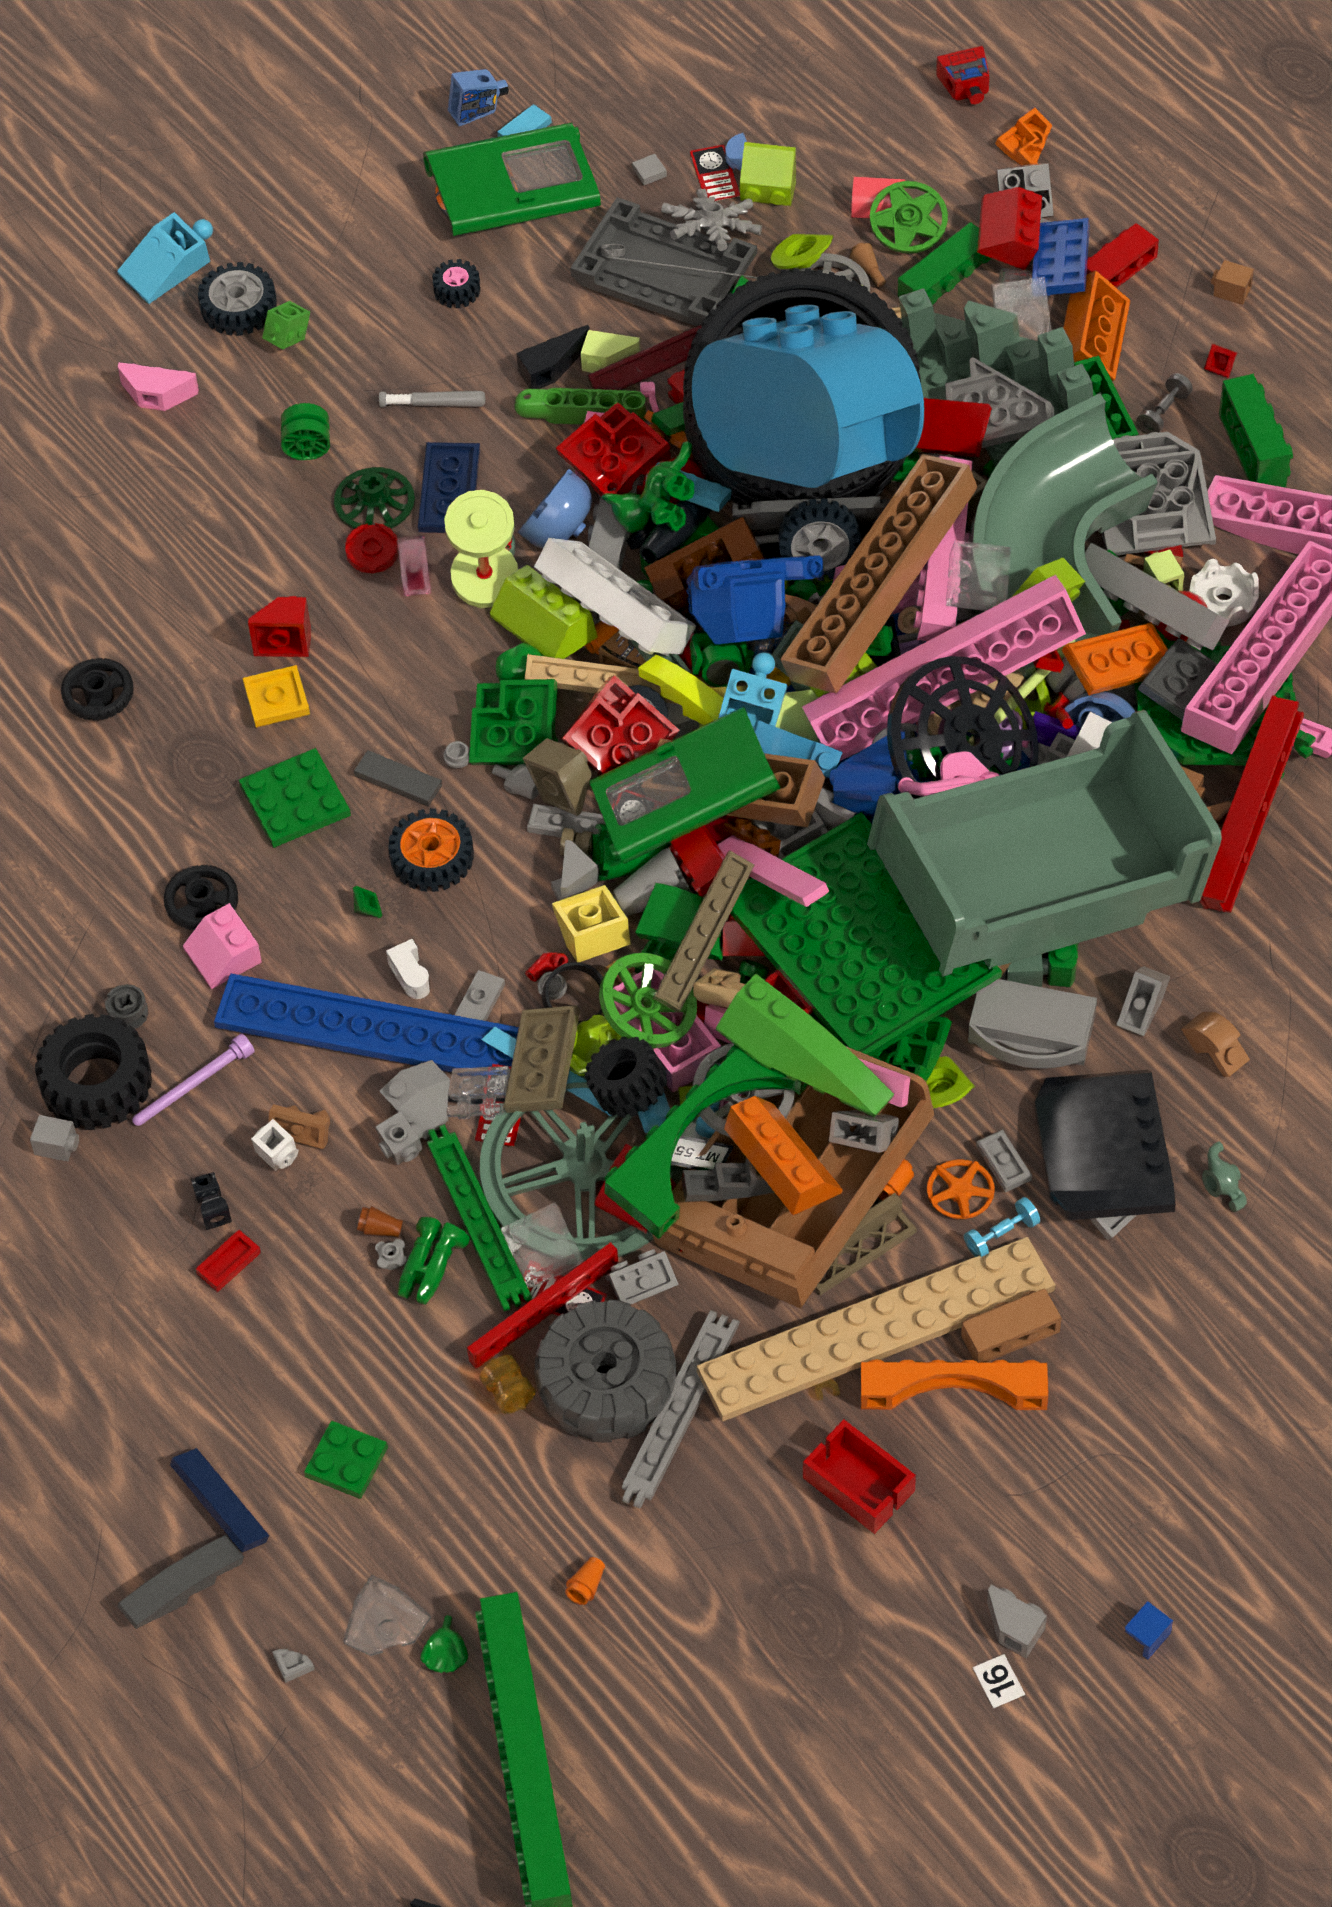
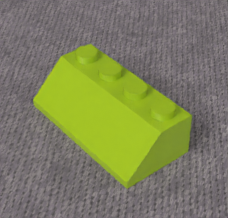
[490,565,598,659]

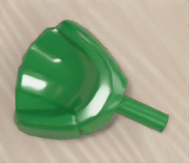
[420,1615,468,1673]

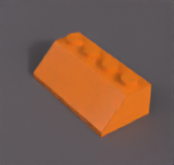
[1063,270,1131,381]
[724,1096,843,1216]

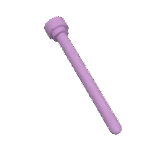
[132,1033,255,1126]

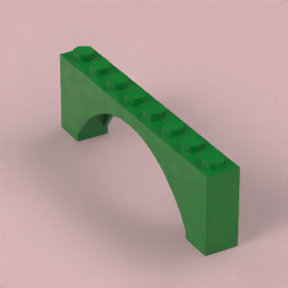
[604,1045,809,1239]

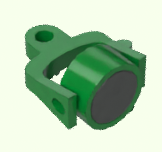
[689,631,754,687]

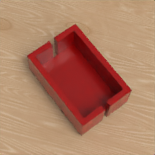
[803,1419,916,1534]

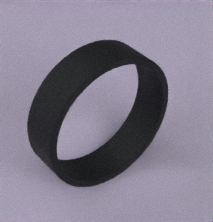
[542,962,603,1024]

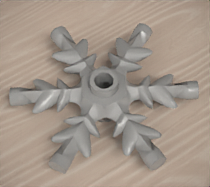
[661,189,762,251]

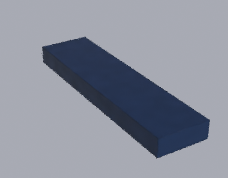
[170,1448,269,1553]

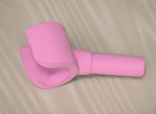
[640,382,659,413]

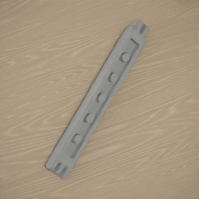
[622,1310,740,1509]

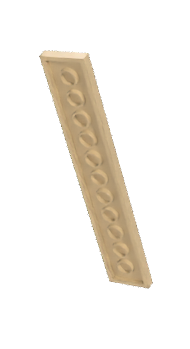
[696,1237,1055,1422]

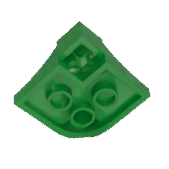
[469,679,558,765]

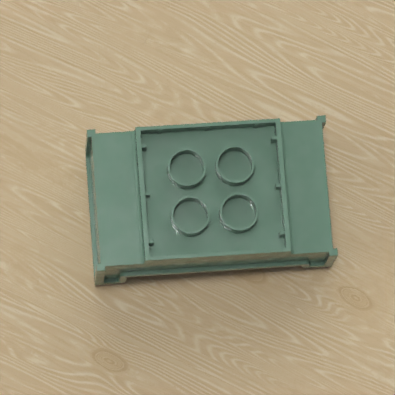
[867,710,1222,976]

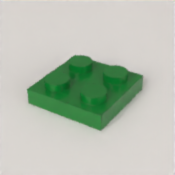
[304,1420,388,1499]

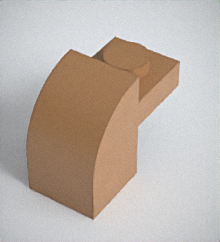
[1181,1012,1250,1077]

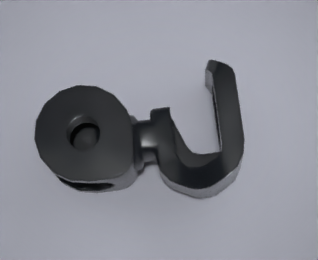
[191,1172,232,1230]

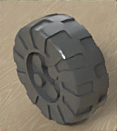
[534,1300,676,1443]

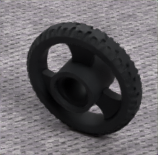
[61,658,134,721]
[164,865,238,930]

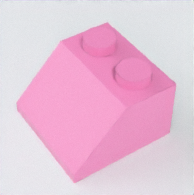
[183,903,262,989]

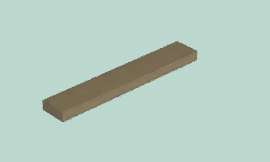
[653,850,754,1013]

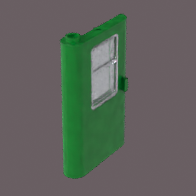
[423,123,601,236]
[589,706,781,864]

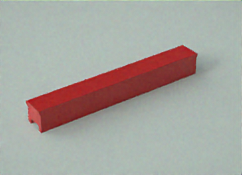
[1200,695,1304,913]

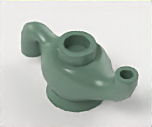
[1202,1141,1247,1212]

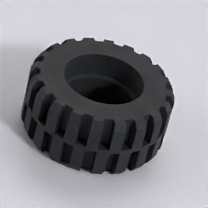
[35,1014,152,1130]

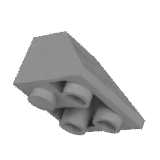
[997,163,1054,217]

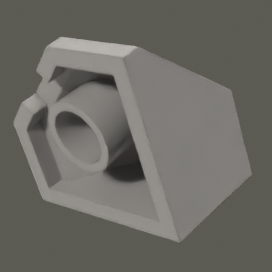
[380,1060,452,1141]

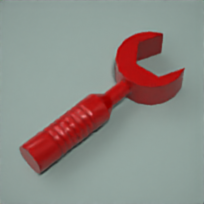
[1044,692,1073,729]

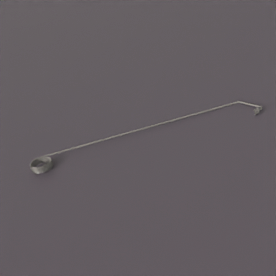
[600,244,852,281]

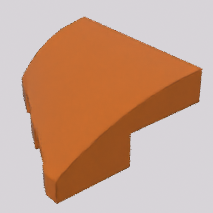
[995,108,1052,165]

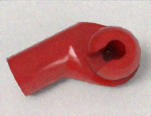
[525,953,568,982]

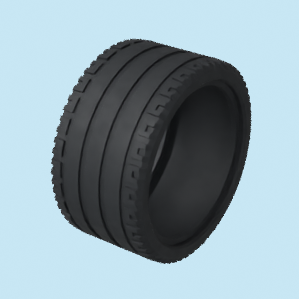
[683,269,921,509]

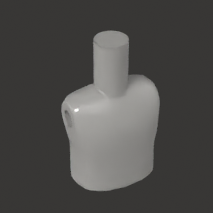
[492,764,539,800]

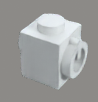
[251,1119,299,1171]

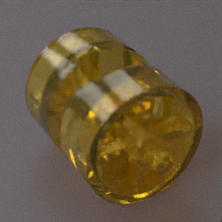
[479,1355,536,1414]

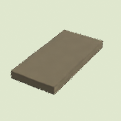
[503,1005,580,1113]

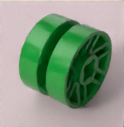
[281,403,330,460]

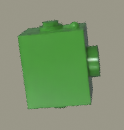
[262,301,310,349]

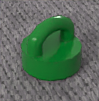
[738,959,769,984]

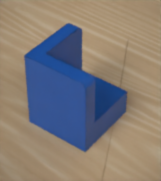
[1125,1601,1173,1660]

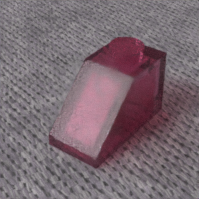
[397,535,431,596]

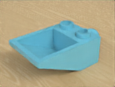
[117,212,213,304]
[718,652,788,727]

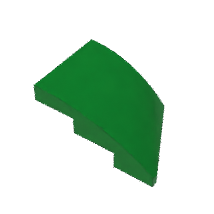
[635,883,723,961]
[873,1016,952,1081]

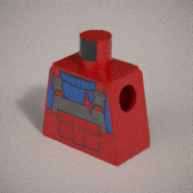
[936,46,989,104]

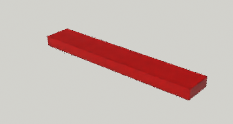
[467,1242,619,1369]

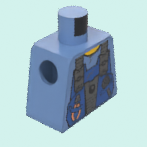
[448,69,509,126]

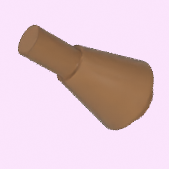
[849,243,886,287]

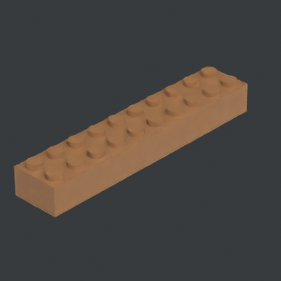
[780,454,978,694]

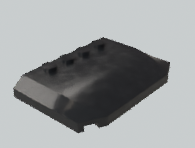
[1035,1070,1176,1220]

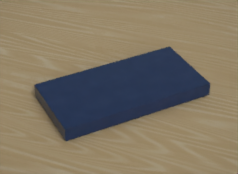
[418,442,480,533]

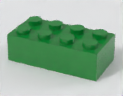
[1219,373,1293,488]

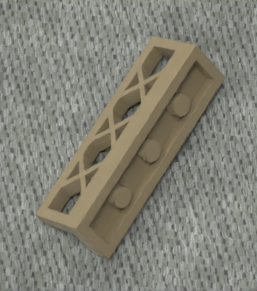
[815,1193,917,1295]

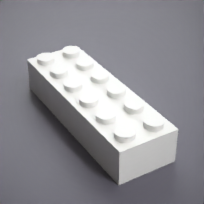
[534,538,696,656]

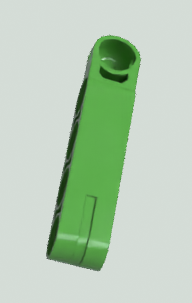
[514,388,646,425]

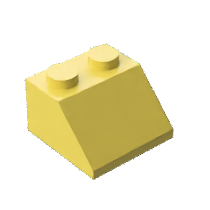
[552,885,631,962]

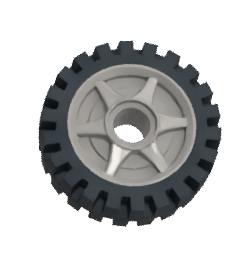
[198,262,277,336]
[778,498,861,581]

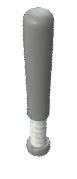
[379,391,486,408]

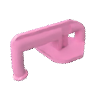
[898,751,999,796]

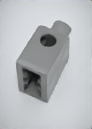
[829,1110,899,1153]

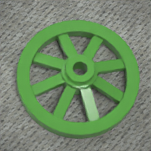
[599,953,697,1048]

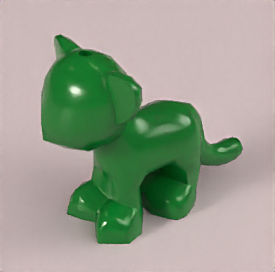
[602,441,694,533]

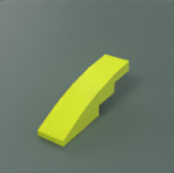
[638,654,724,725]

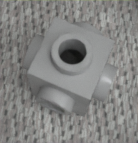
[375,1111,423,1165]

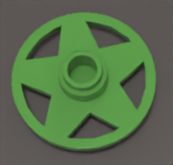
[870,181,948,253]

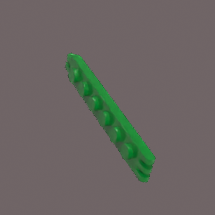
[426,1124,532,1312]

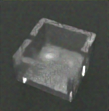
[946,540,1011,611]
[501,1202,584,1289]

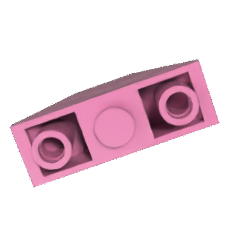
[118,362,199,411]

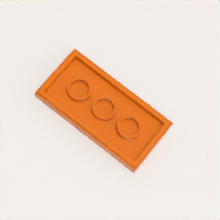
[1062,622,1168,696]

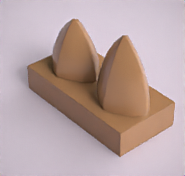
[269,1104,330,1149]

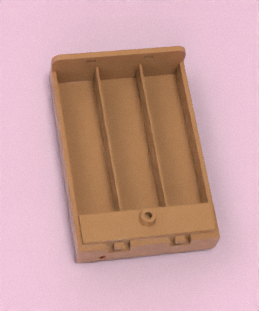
[652,1047,934,1308]

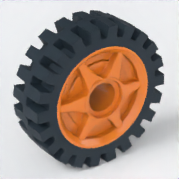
[388,808,474,892]

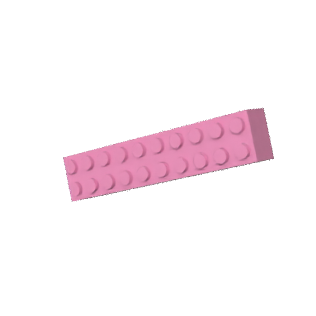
[1181,540,1332,754]
[802,575,1086,762]

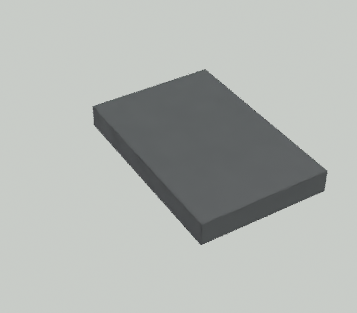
[1138,638,1218,721]

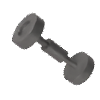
[1137,373,1193,434]

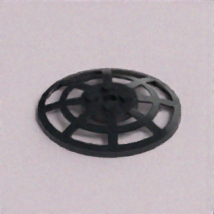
[887,656,1039,799]

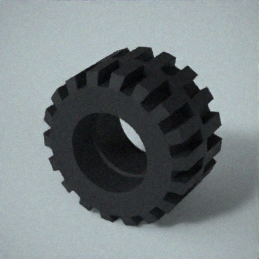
[585,1037,667,1118]

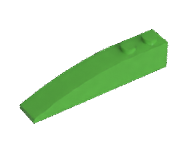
[716,974,894,1117]

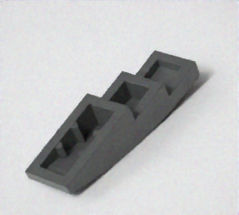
[681,1157,775,1202]
[117,1535,244,1629]

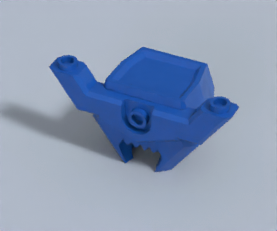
[686,555,824,644]

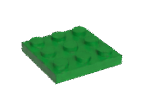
[239,748,351,848]

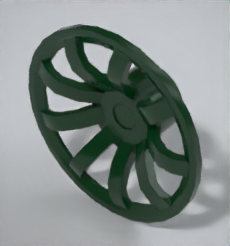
[334,467,415,529]

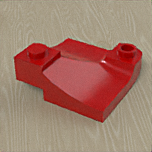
[556,402,670,497]
[561,675,680,790]

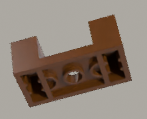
[644,517,766,621]

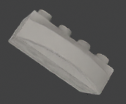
[968,979,1097,1068]

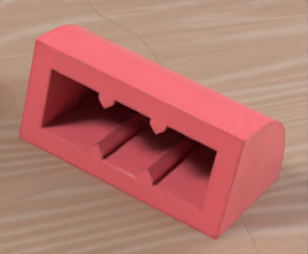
[851,177,906,219]

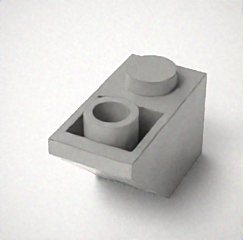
[987,1584,1047,1659]

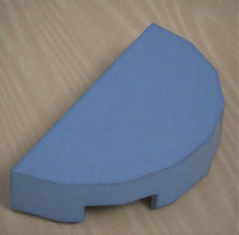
[725,133,747,171]

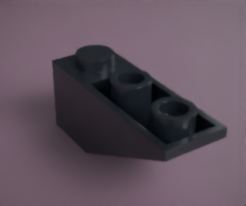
[517,325,590,389]

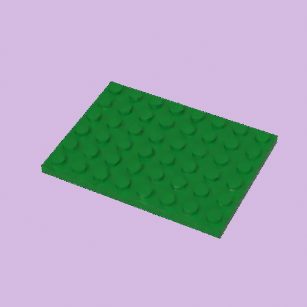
[730,812,1002,1057]

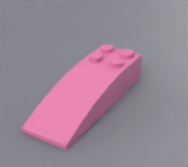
[1207,475,1332,554]

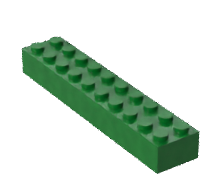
[475,1592,573,1907]

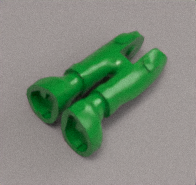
[398,1217,470,1305]

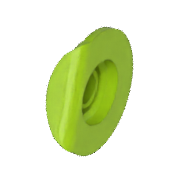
[771,234,834,269]
[926,1056,975,1108]

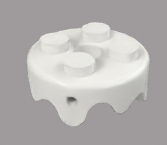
[1189,559,1259,626]

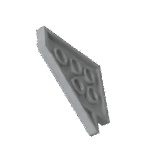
[945,357,1054,456]

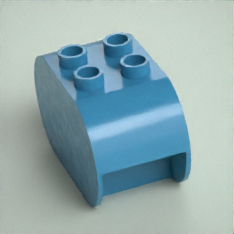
[692,305,924,488]

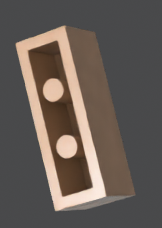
[961,1288,1061,1363]

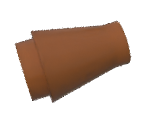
[357,1206,403,1238]

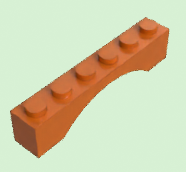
[861,1359,1048,1410]

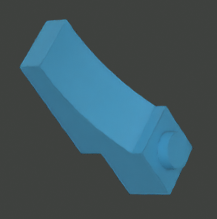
[753,720,843,779]

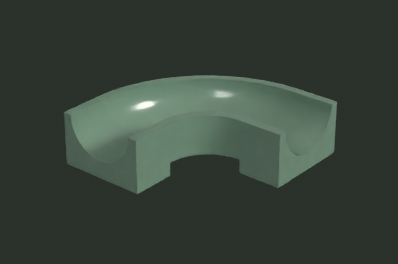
[966,393,1158,680]

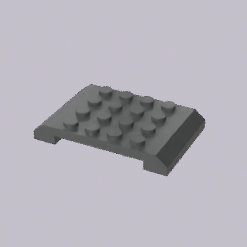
[570,197,757,326]

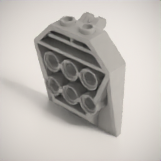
[1102,432,1216,555]

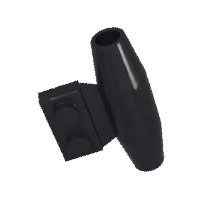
[626,500,712,564]

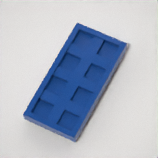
[1031,218,1090,296]

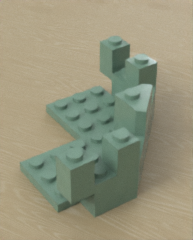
[899,288,1093,467]

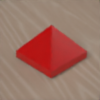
[1204,344,1238,378]

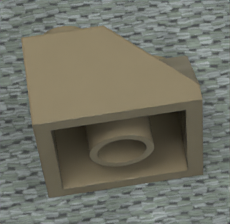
[523,738,592,816]

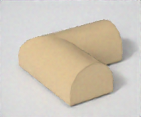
[693,968,745,1008]

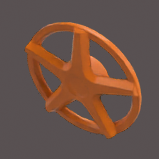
[927,1159,995,1219]

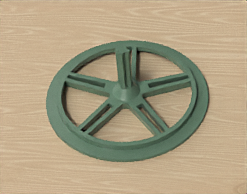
[480,1076,689,1262]

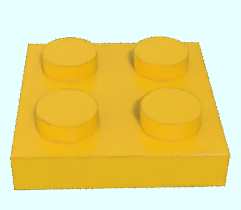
[243,665,310,727]

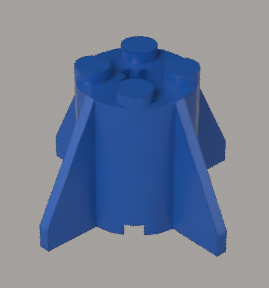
[830,731,933,824]

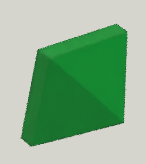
[353,886,383,918]

